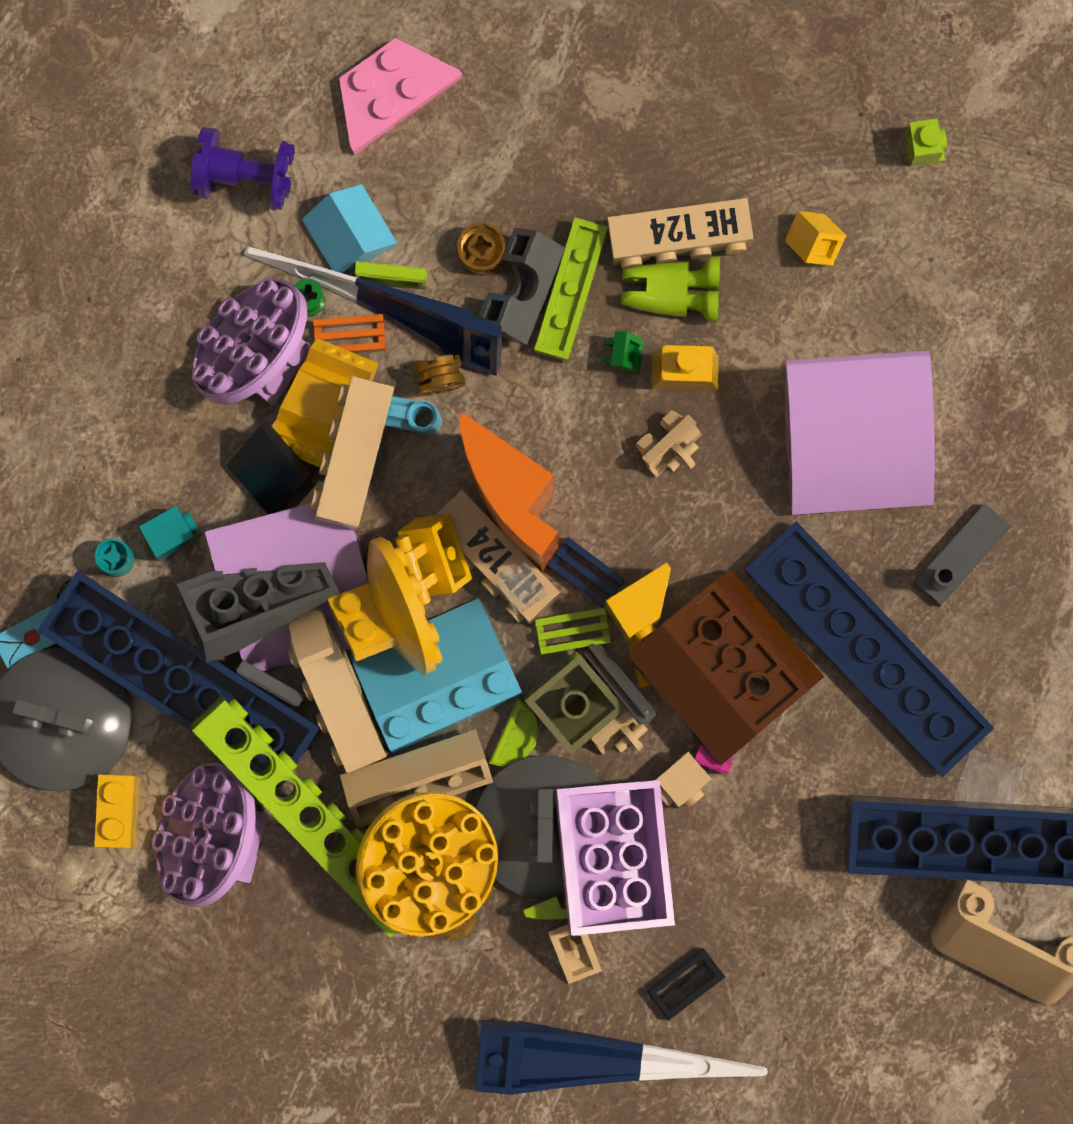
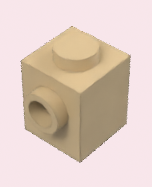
[656,752,712,809]

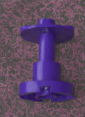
[190,127,295,211]

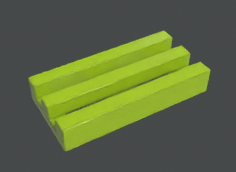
[355,261,428,289]
[535,608,611,655]

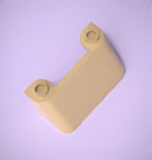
[930,879,1073,1004]

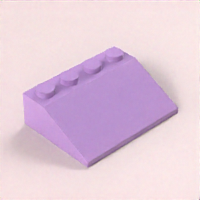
[555,780,675,936]

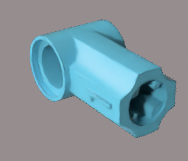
[385,396,442,437]

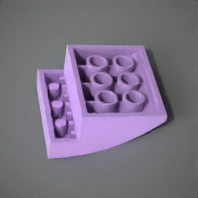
[785,350,935,515]
[205,503,368,672]

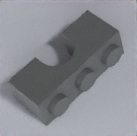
[478,227,565,345]

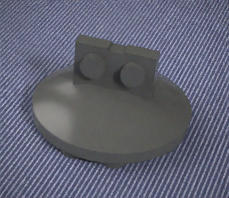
[0,648,132,791]
[476,755,603,899]

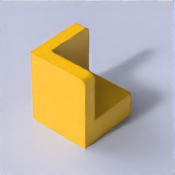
[785,211,846,266]

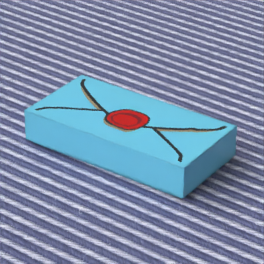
[0,604,57,669]

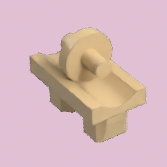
[636,410,702,478]
[591,696,648,755]

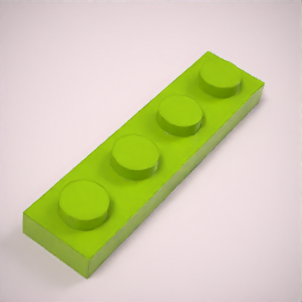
[534,217,608,362]

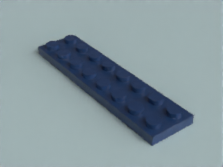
[744,521,994,778]

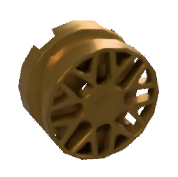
[457,222,506,276]
[412,354,466,396]

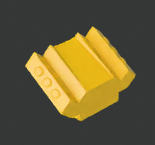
[272,338,379,467]

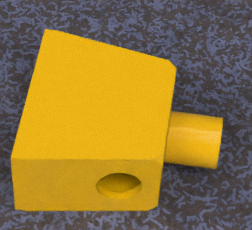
[651,345,719,392]

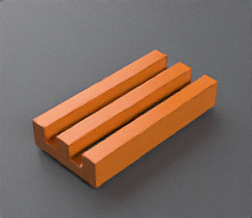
[313,314,386,353]

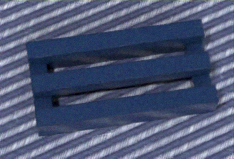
[547,537,625,608]

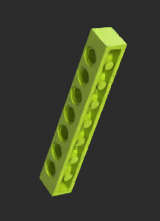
[190,696,397,938]

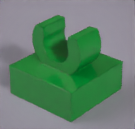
[601,331,644,374]

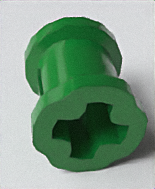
[294,279,325,317]

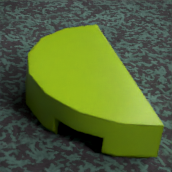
[489,698,539,767]

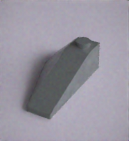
[177,562,339,663]

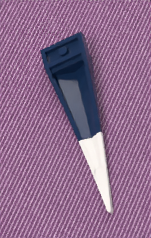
[243,246,502,376]
[475,1020,767,1095]

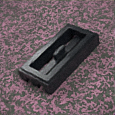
[646,948,725,1021]

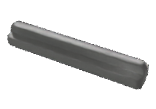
[584,644,656,725]

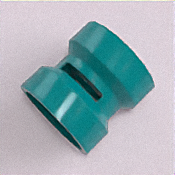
[94,538,135,577]

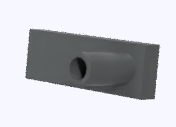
[913,504,1011,607]

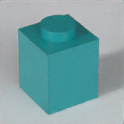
[139,506,199,561]

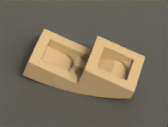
[288,605,334,667]

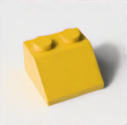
[605,563,671,644]

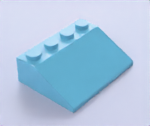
[350,598,522,753]

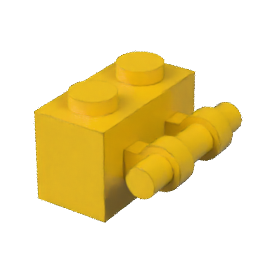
[395,514,472,605]

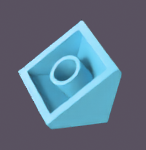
[302,184,398,274]

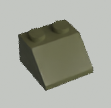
[521,650,625,755]

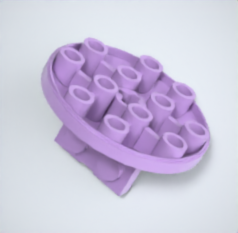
[192,278,311,406]
[152,762,269,907]

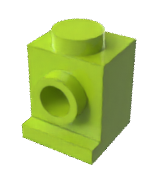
[905,118,947,167]

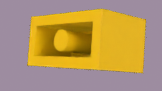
[94,775,140,849]

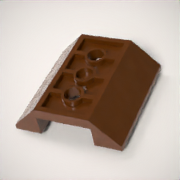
[626,569,824,766]

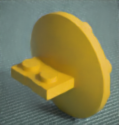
[328,537,442,675]
[356,791,498,936]

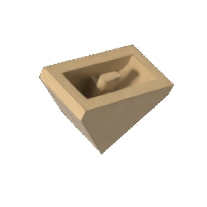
[548,924,602,984]

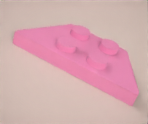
[339,38,463,155]

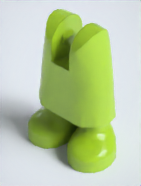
[621,256,720,322]

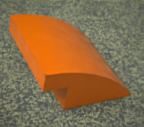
[459,413,559,572]

